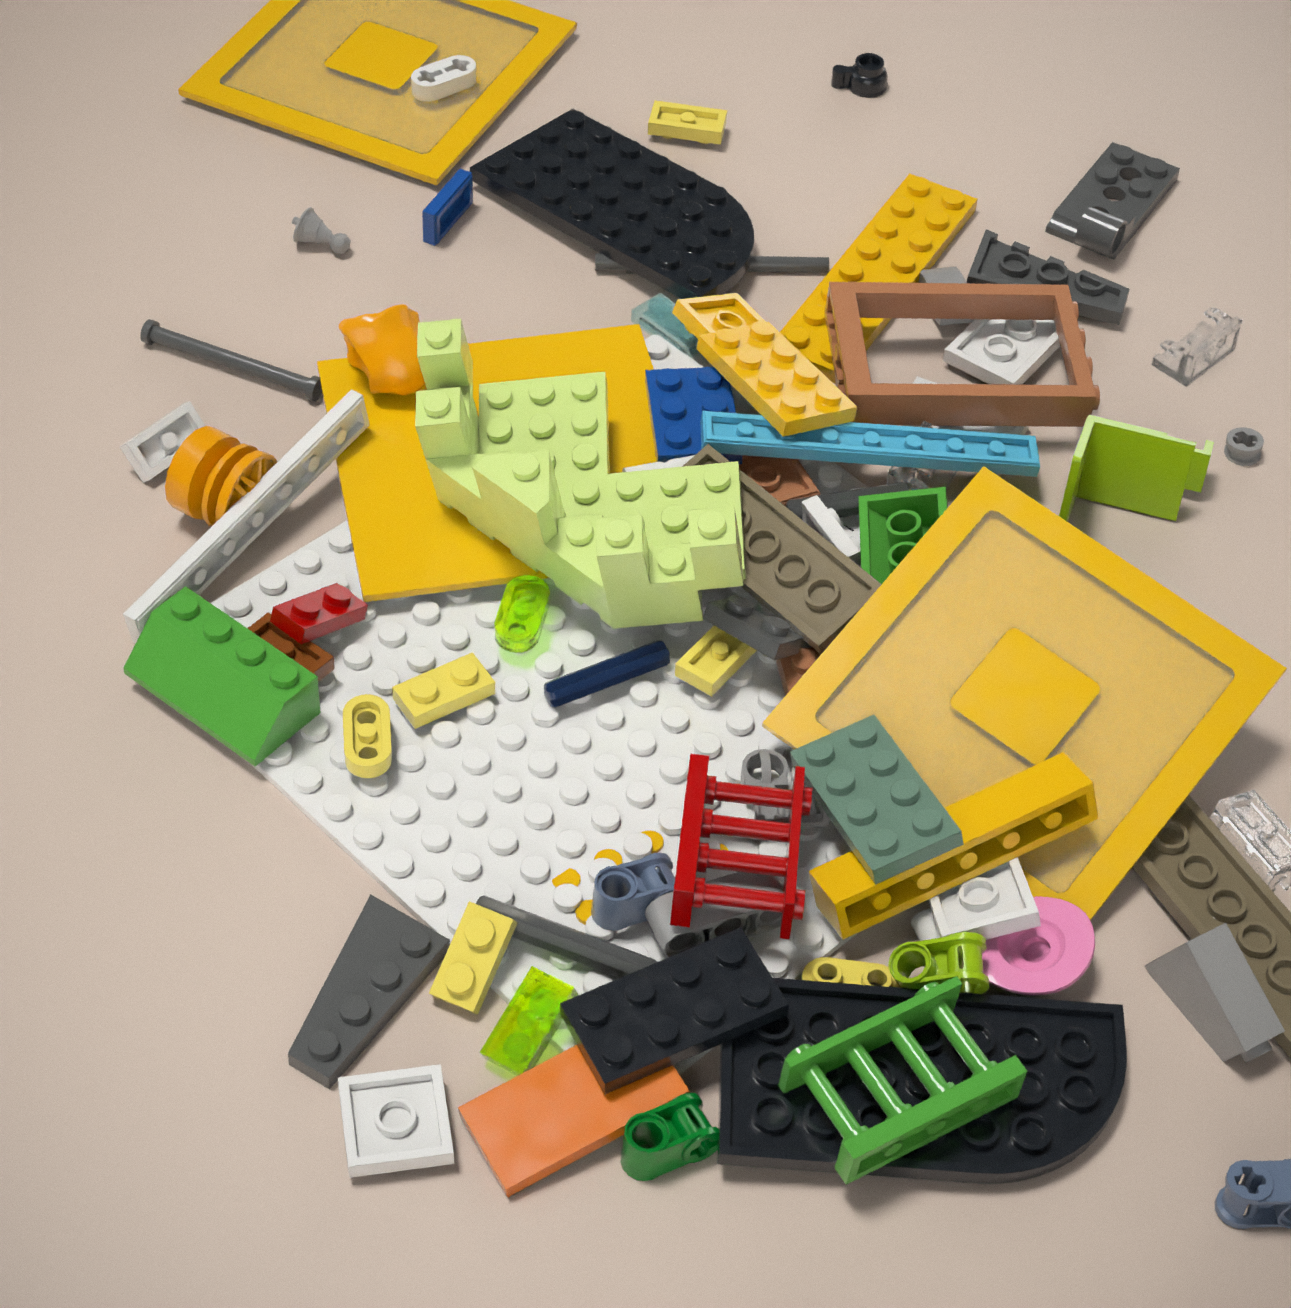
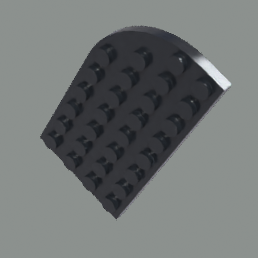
[470,109,754,299]
[717,978,1127,1184]

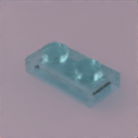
[631,293,700,358]

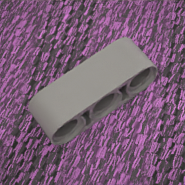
[645,872,784,958]

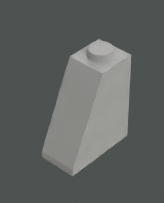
[1145,923,1285,1063]

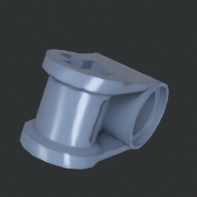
[591,852,675,931]
[1215,1158,1291,1229]

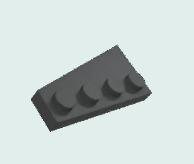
[967,229,1130,325]
[288,894,450,1090]

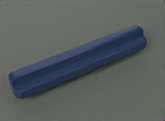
[544,640,670,708]

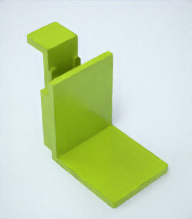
[1059,414,1214,522]

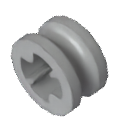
[1224,427,1264,466]

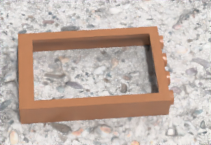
[824,282,1100,427]

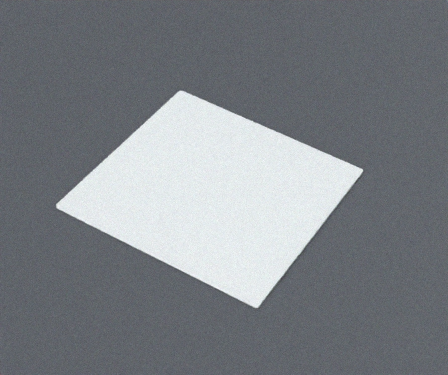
[211,335,868,1075]

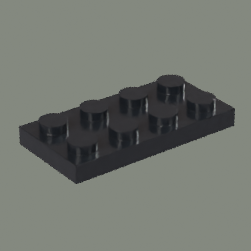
[560,927,789,1094]

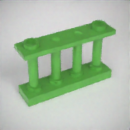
[778,976,1027,1185]

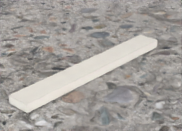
[123,389,370,644]

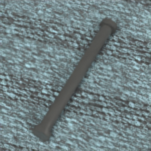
[140,319,322,401]

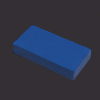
[422,169,473,246]

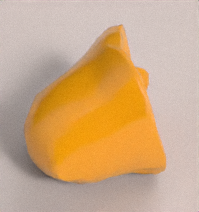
[338,304,425,396]

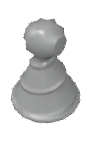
[292,207,351,254]

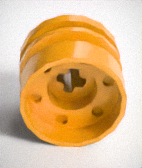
[165,426,278,527]

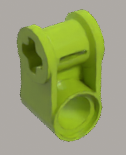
[888,932,989,994]

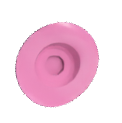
[982,896,1095,995]

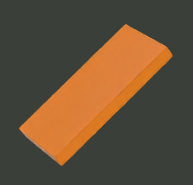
[458,1045,690,1197]

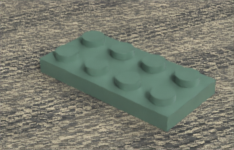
[790,714,964,884]

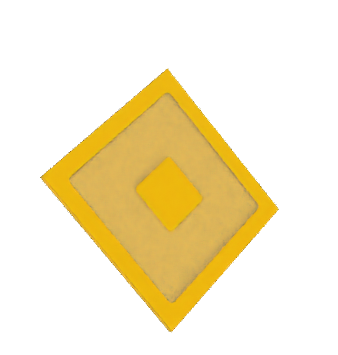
[178,0,577,186]
[762,466,1287,921]

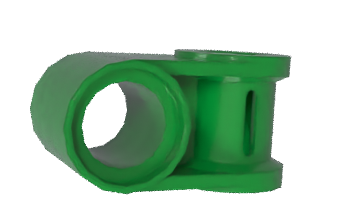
[620,1093,719,1181]

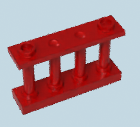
[670,754,813,940]

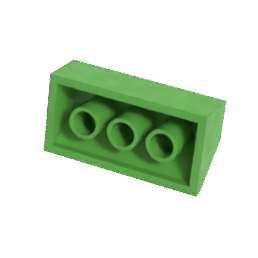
[858,487,948,584]
[123,586,321,766]

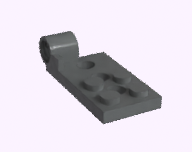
[1045,142,1180,260]

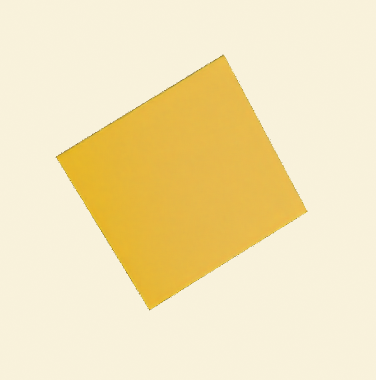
[317,324,657,602]

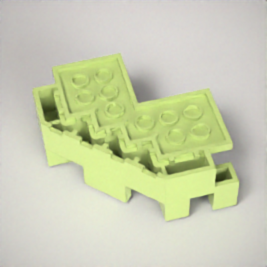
[415,318,746,629]

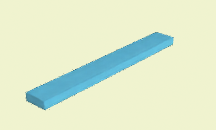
[700,411,1040,477]

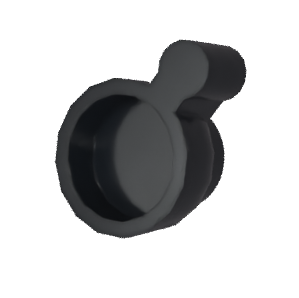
[831,53,888,98]

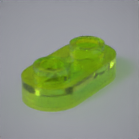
[494,575,550,653]

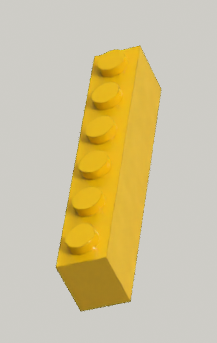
[808,752,1099,940]

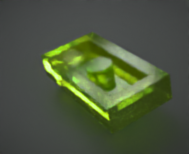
[480,966,578,1076]

